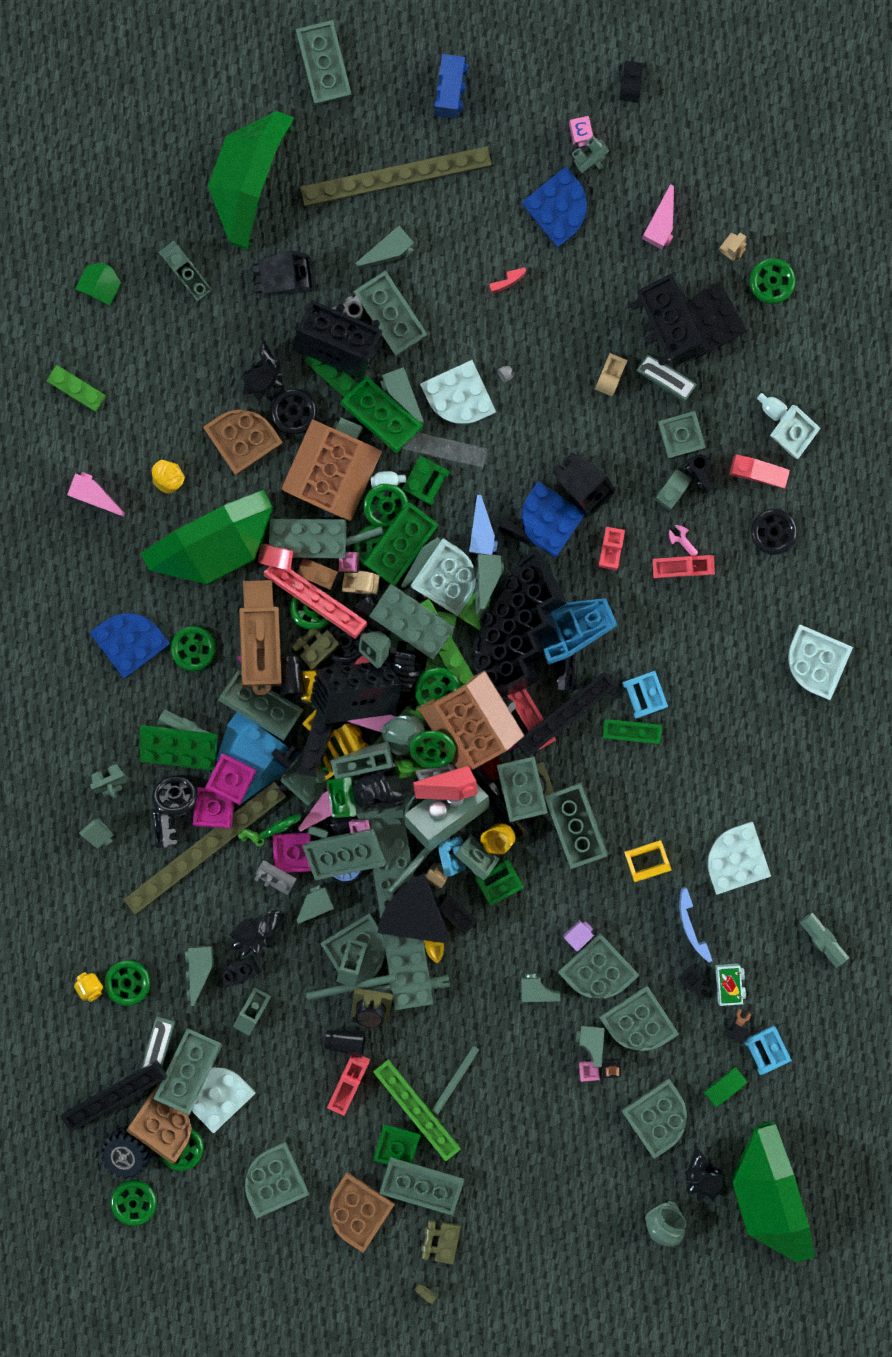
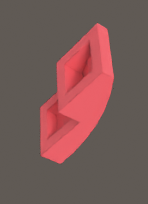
[489,268,526,294]
[598,527,625,570]
[258,544,293,570]

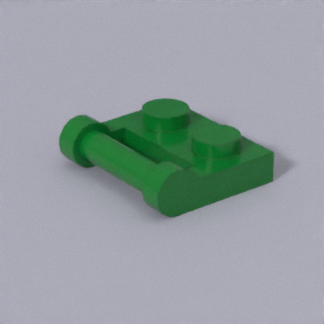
[402,455,450,506]
[474,857,524,906]

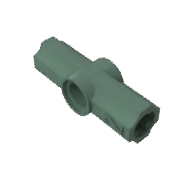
[157,709,210,733]
[799,912,849,968]

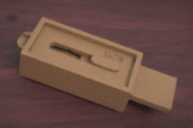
[239,580,281,695]

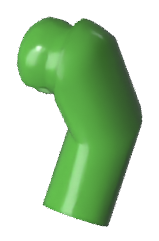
[238,828,264,846]

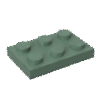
[497,756,548,822]

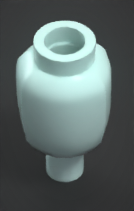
[757,393,788,421]
[371,471,406,488]

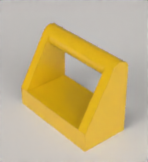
[624,840,672,882]

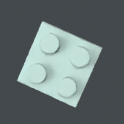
[770,405,820,459]

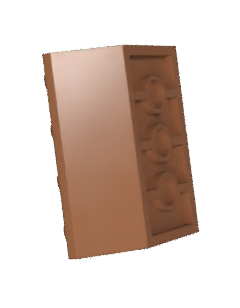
[281,419,382,521]
[418,670,524,770]

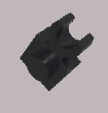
[678,965,712,1000]

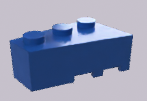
[434,54,468,118]

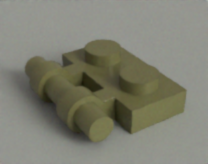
[292,628,341,671]
[421,1220,461,1264]

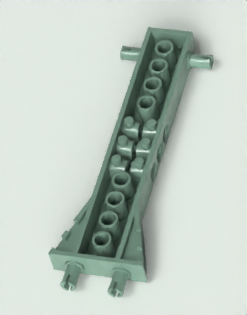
[352,755,450,1010]

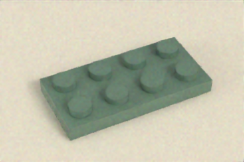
[296,20,352,105]
[353,270,428,356]
[269,519,346,559]
[370,584,455,659]
[218,670,303,740]
[302,828,386,880]
[154,1028,222,1115]
[379,1157,464,1216]

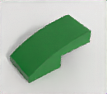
[703,1067,747,1107]

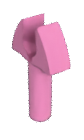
[669,525,698,556]

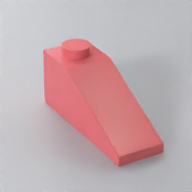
[729,454,790,489]
[413,766,477,800]

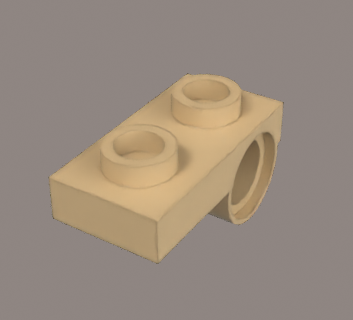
[719,233,747,261]
[595,353,627,396]
[342,571,380,594]
[425,862,448,890]

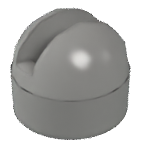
[498,366,514,383]

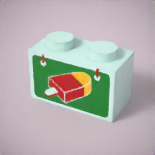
[715,964,746,1006]

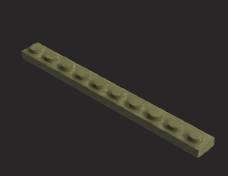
[301,146,491,207]
[123,781,286,914]

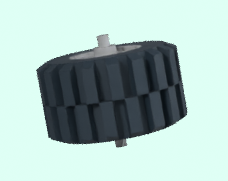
[101,1125,154,1179]

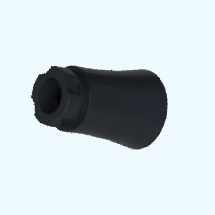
[351,594,388,633]
[279,656,306,699]
[324,1030,366,1058]

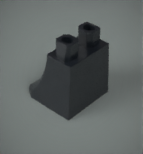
[252,250,314,295]
[553,453,615,516]

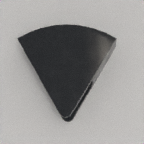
[377,872,449,943]

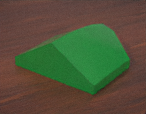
[75,263,121,306]

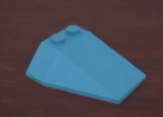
[542,598,617,664]
[211,712,298,805]

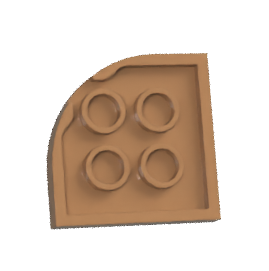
[203,410,283,475]
[126,1083,191,1164]
[330,1172,395,1253]

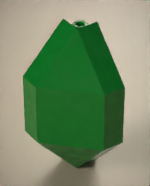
[208,111,294,251]
[141,490,274,585]
[731,1121,815,1263]

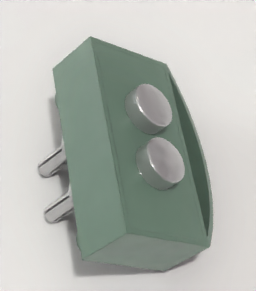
[404,785,489,852]

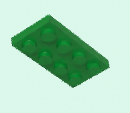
[341,377,423,454]
[363,502,438,586]
[140,725,217,771]

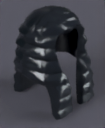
[389,641,425,697]
[353,762,410,809]

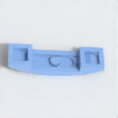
[679,887,712,962]

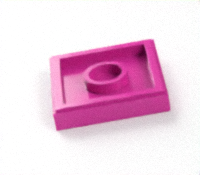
[205,753,257,805]
[193,787,234,829]
[273,833,312,873]

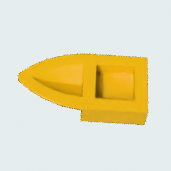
[424,940,444,963]

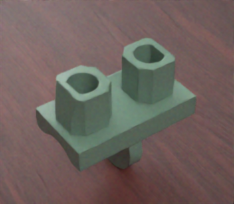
[572,136,609,173]
[90,764,129,799]

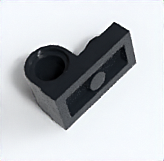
[619,61,644,103]

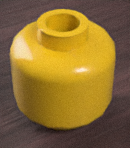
[74,972,103,1002]

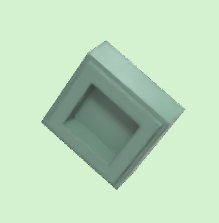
[308,825,329,838]

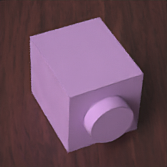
[563,920,594,951]

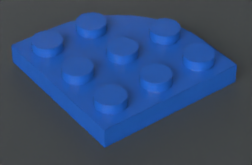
[521,167,587,248]
[521,481,585,558]
[90,613,170,679]

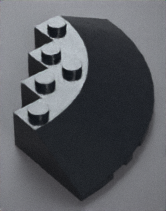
[473,549,567,697]

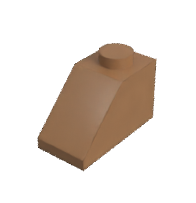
[297,558,338,590]

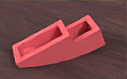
[653,555,715,578]
[327,1054,370,1116]

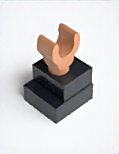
[723,1009,751,1044]
[601,1059,621,1078]

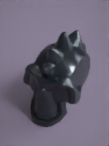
[243,340,283,401]
[230,910,284,956]
[685,1145,727,1201]

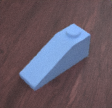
[469,495,498,555]

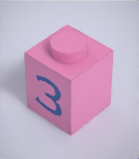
[569,116,593,148]

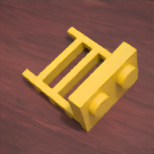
[323,724,369,780]

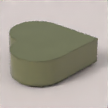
[415,1284,437,1304]

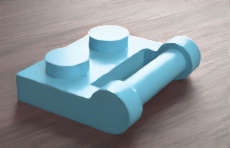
[622,671,668,718]
[438,836,466,877]
[744,1025,792,1075]

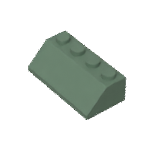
[544,782,608,869]

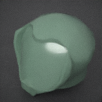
[381,715,426,756]
[645,1201,687,1247]

